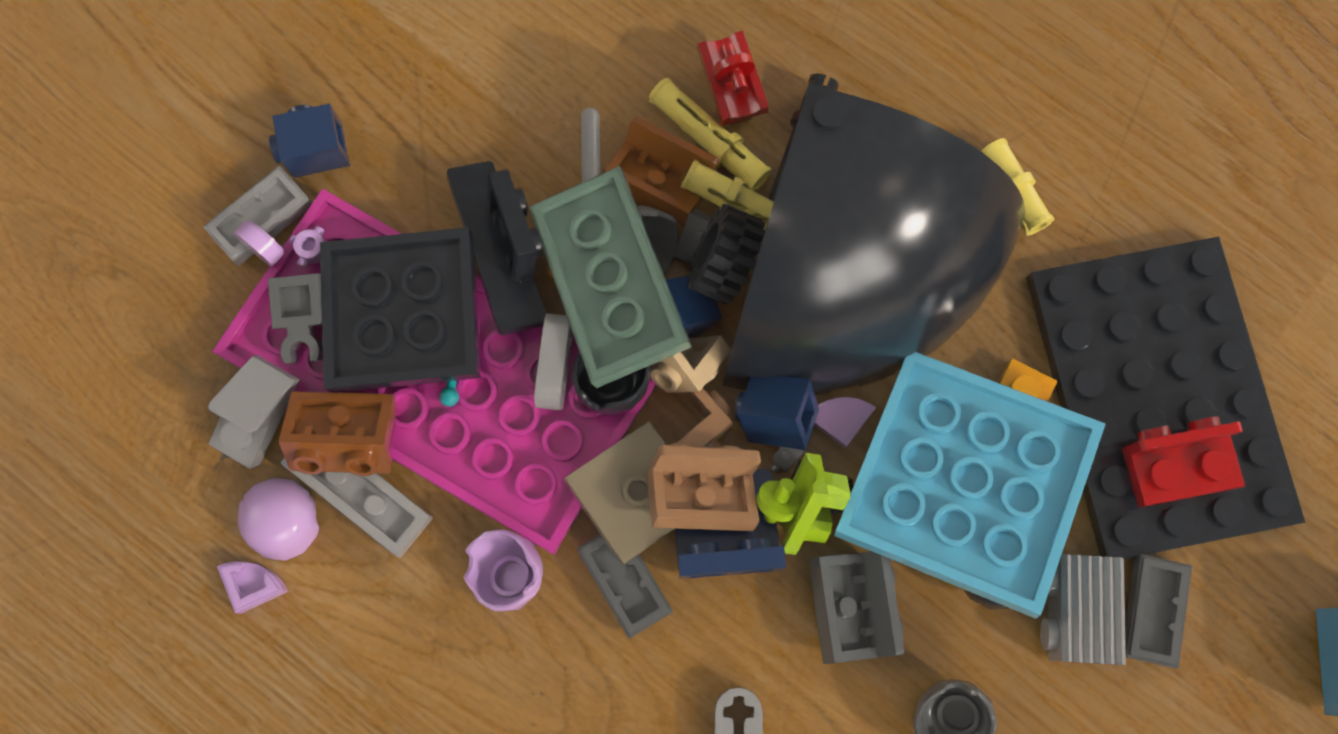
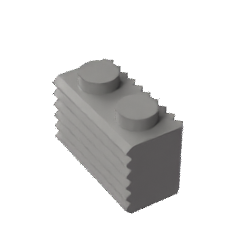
[1040,554,1126,665]

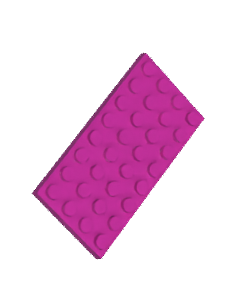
[212,188,656,555]

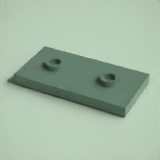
[529,166,692,388]

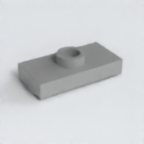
[203,165,312,266]

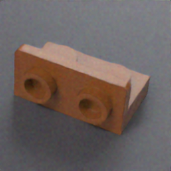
[278,391,397,476]

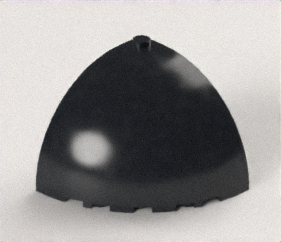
[723,83,1025,395]

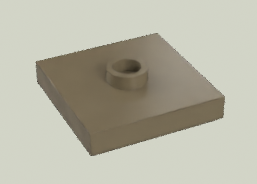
[564,421,675,566]

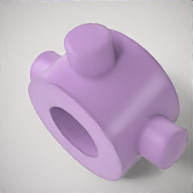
[290,226,326,268]

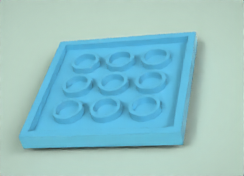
[834,352,1105,619]

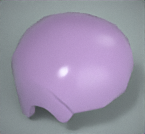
[237,477,319,561]
[464,529,543,612]

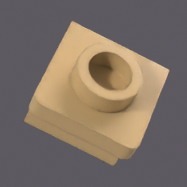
[650,336,731,393]

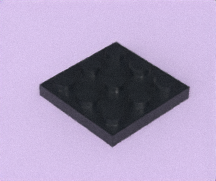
[320,227,481,393]

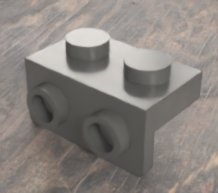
[808,551,904,664]

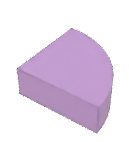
[814,397,876,449]
[217,561,288,614]

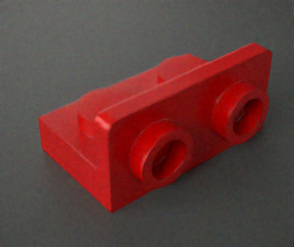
[1122,416,1245,508]

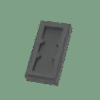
[576,535,673,639]
[1125,554,1192,669]

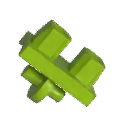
[756,453,851,555]

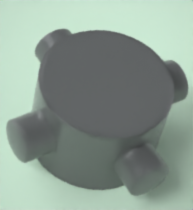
[771,447,806,474]

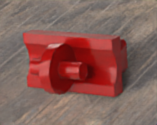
[697,30,769,126]

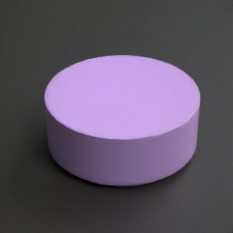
[233,220,284,267]

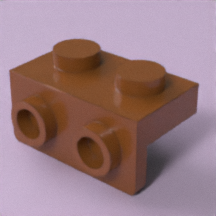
[602,117,719,226]

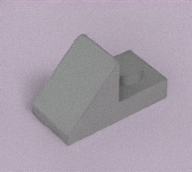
[208,355,300,469]

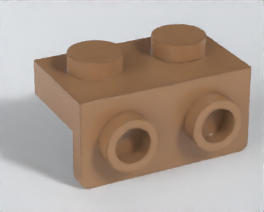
[647,443,761,531]

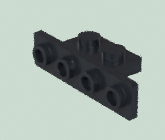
[447,161,546,335]

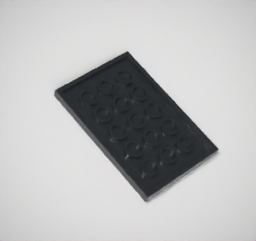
[1026,236,1306,559]

